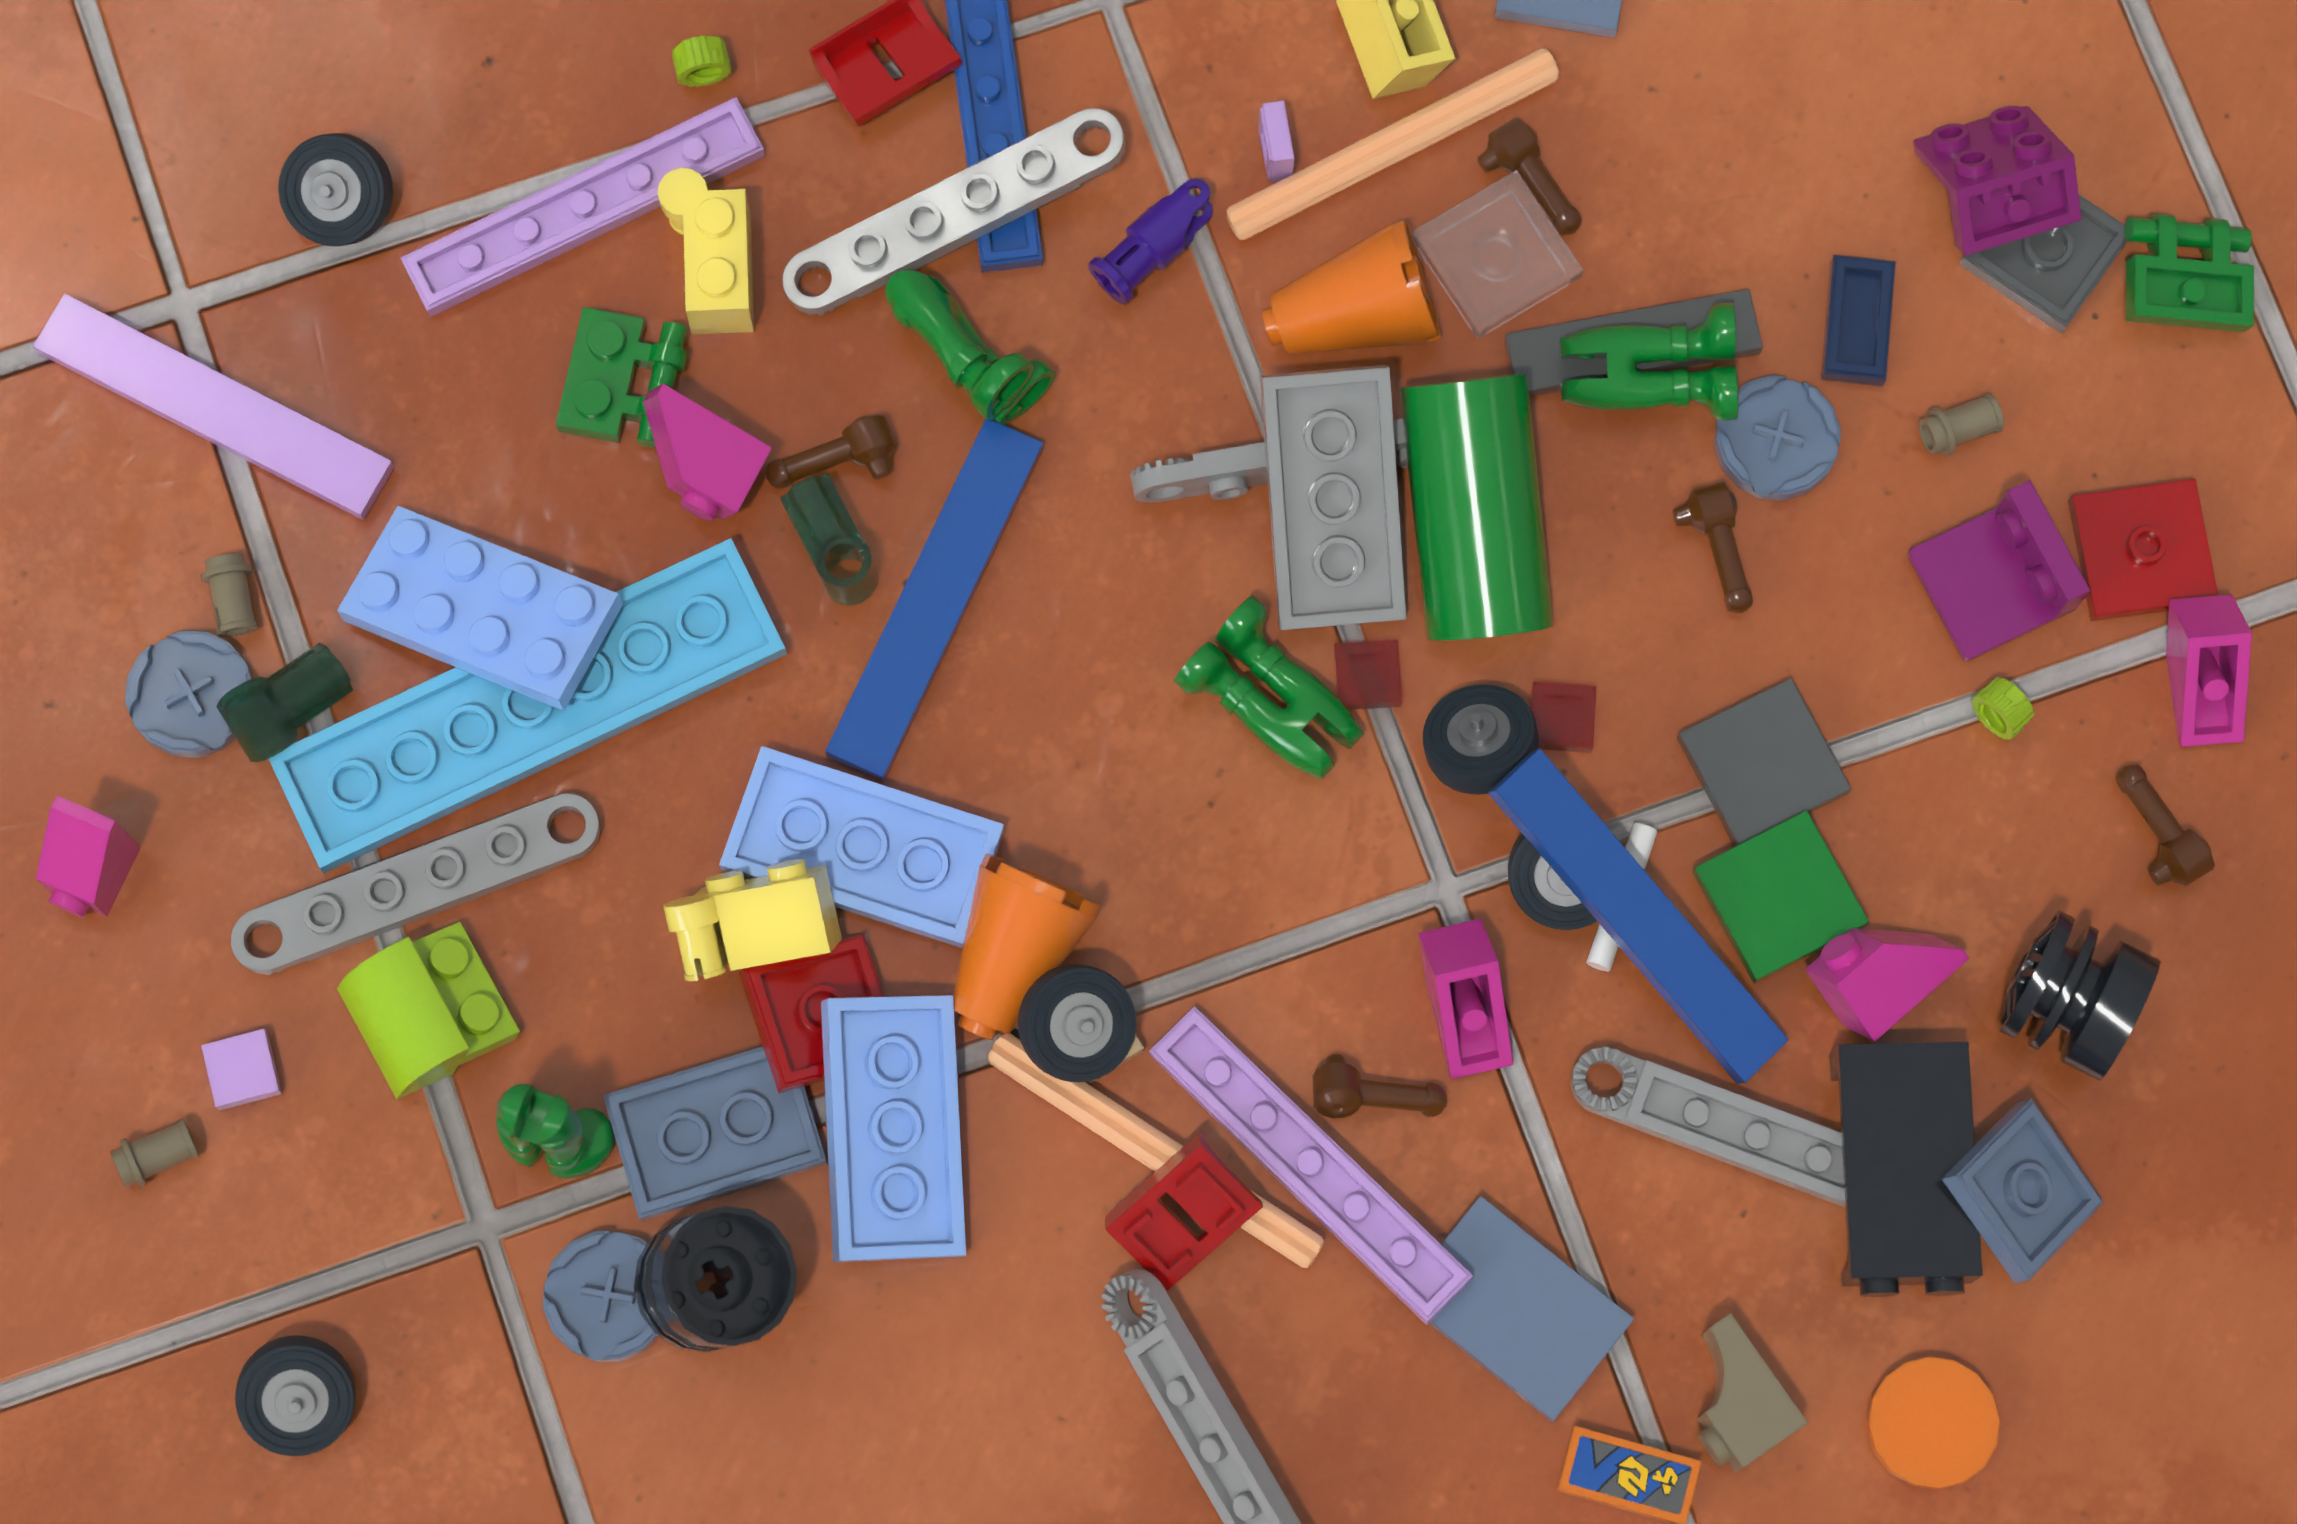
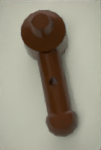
[1477,117,1582,235]
[766,415,896,489]
[1673,482,1753,613]
[2116,765,2215,886]
[1313,1054,1448,1118]

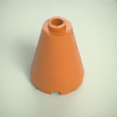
[1262,220,1442,354]
[953,853,1102,1040]

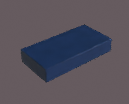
[1821,255,1896,386]

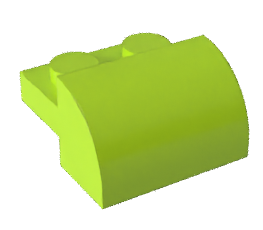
[337,922,520,1099]

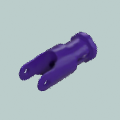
[1088,178,1213,305]

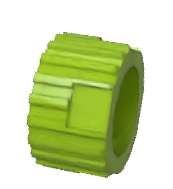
[672,35,731,87]
[1971,677,2034,740]

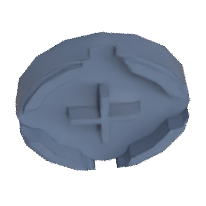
[1714,375,1841,501]
[125,631,256,758]
[543,1231,659,1362]

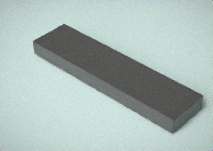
[1504,289,1763,397]

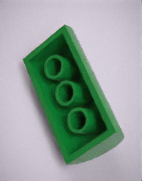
[1399,373,1554,641]

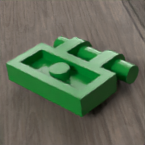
[2124,213,2254,332]
[556,307,688,448]

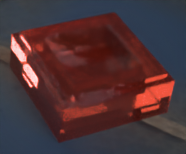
[1333,640,1402,710]
[1530,682,1596,753]

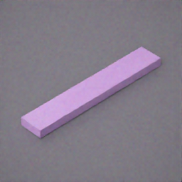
[401,97,765,317]
[33,293,394,521]
[1149,1006,1473,1325]

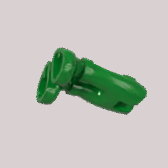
[885,270,1055,424]
[1559,303,1738,421]
[1174,596,1364,780]
[496,1084,615,1180]

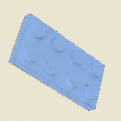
[337,506,623,711]
[719,746,1005,949]
[821,995,966,1262]

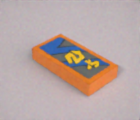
[1556,1426,1702,1524]

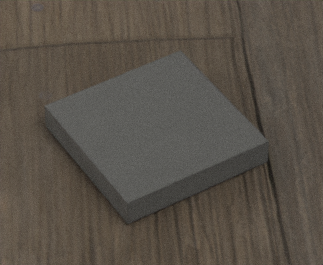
[1959,195,2127,334]
[1677,679,1851,847]

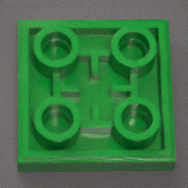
[1692,810,1869,984]

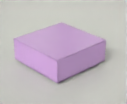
[1258,100,1294,183]
[201,1029,282,1111]

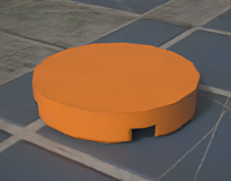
[1866,1357,2000,1490]

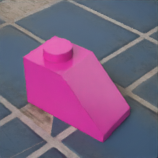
[643,384,772,521]
[2166,594,2252,747]
[36,796,140,918]
[1418,919,1513,1079]
[1805,928,1969,1042]

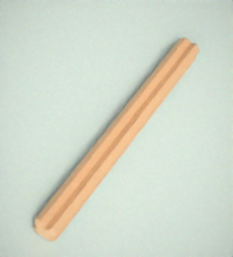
[1226,49,1559,240]
[988,1033,1324,1268]

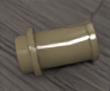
[1918,393,2004,456]
[201,553,258,637]
[110,1119,199,1188]

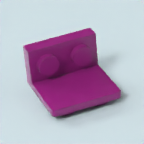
[1913,106,2082,256]
[1908,480,2091,661]

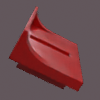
[808,0,962,127]
[1105,1132,1263,1291]

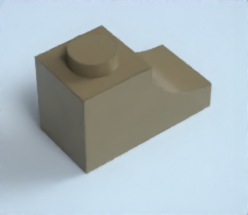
[1698,1313,1808,1473]

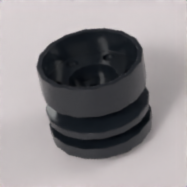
[1998,910,2161,1081]
[634,1206,797,1352]

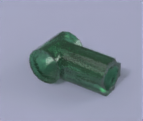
[780,474,878,606]
[216,643,353,762]

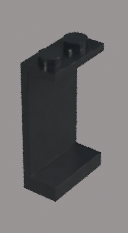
[1829,1042,1983,1297]

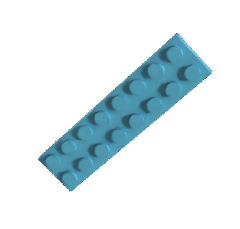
[267,538,787,873]

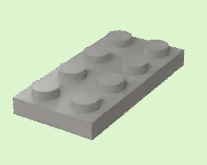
[1260,365,1406,630]

